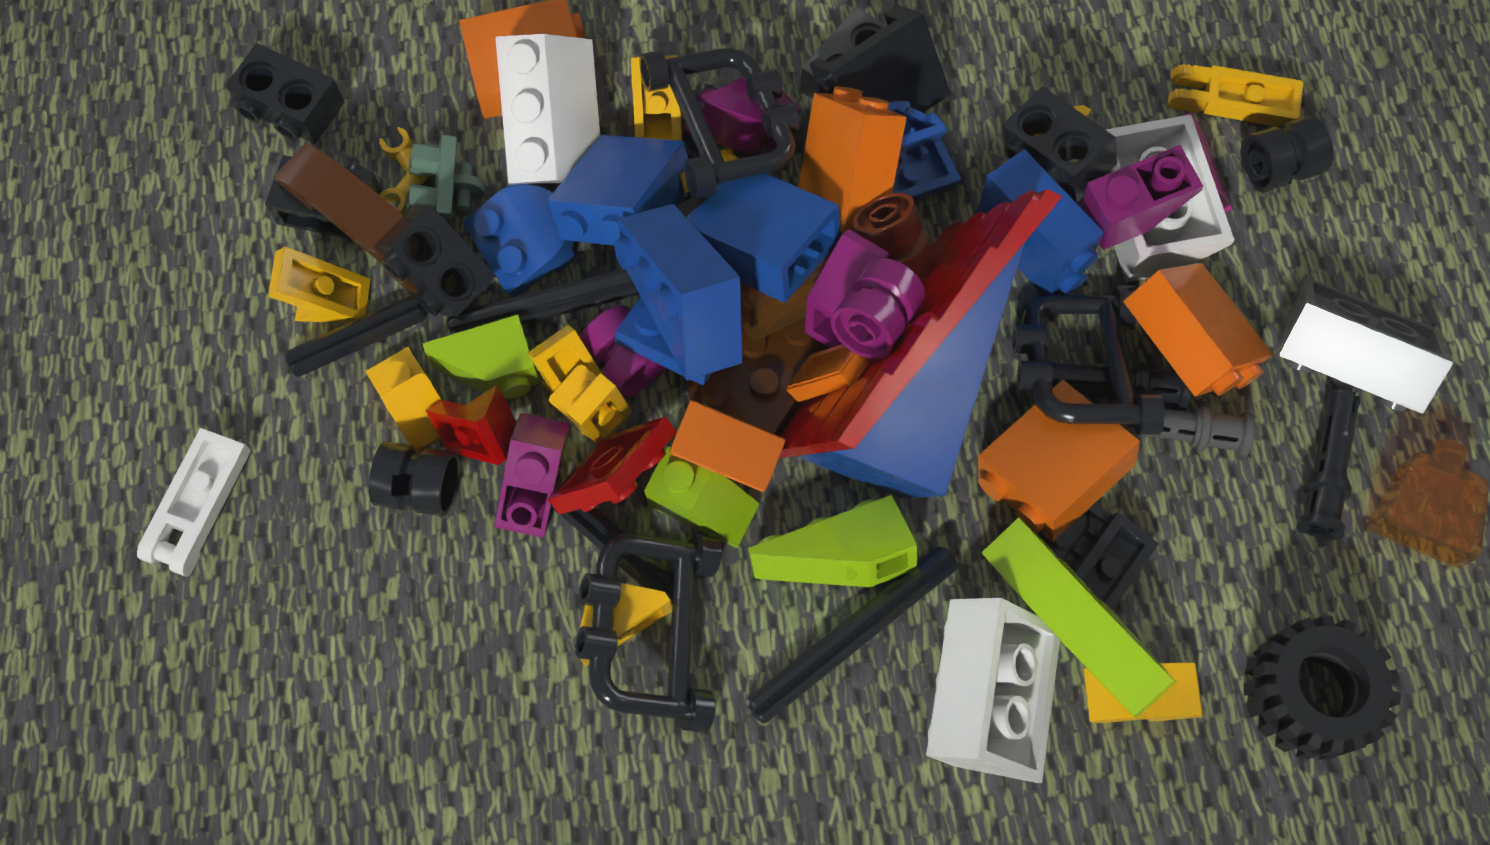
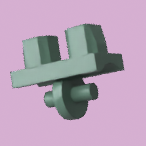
[405,134,485,220]

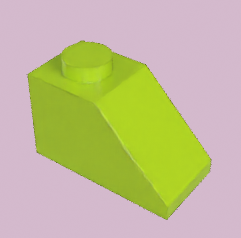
[422,315,540,399]
[644,446,760,549]

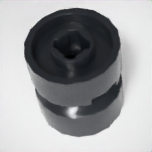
[1240,115,1333,193]
[369,441,459,517]

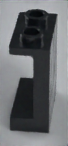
[809,5,951,113]

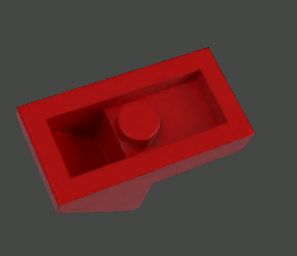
[425,386,517,466]

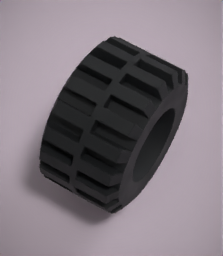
[1243,616,1401,760]

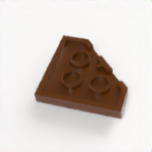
[684,311,829,434]

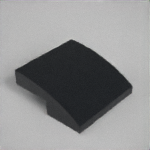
[1037,502,1159,611]

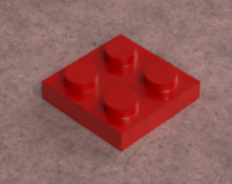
[547,416,677,515]

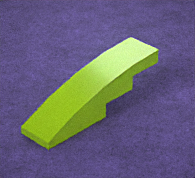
[981,517,1176,718]

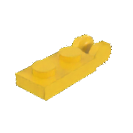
[1167,64,1303,127]

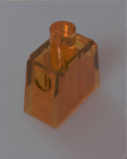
[1365,439,1489,569]

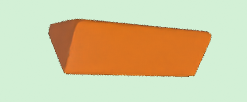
[669,399,786,492]

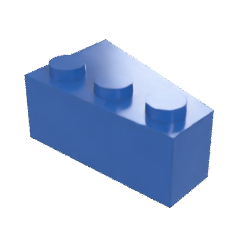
[614,204,742,381]

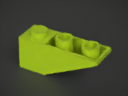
[748,495,917,587]

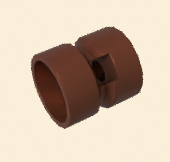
[852,193,937,279]

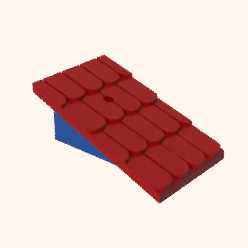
[776,189,1063,498]

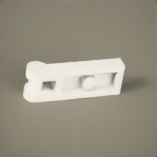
[137,428,251,577]

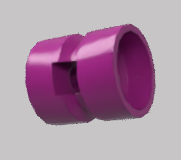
[830,258,925,359]
[580,305,666,399]

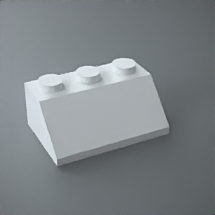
[495,34,600,186]
[1106,115,1234,283]
[926,598,1060,783]

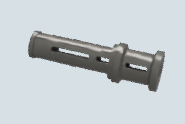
[1098,399,1255,457]

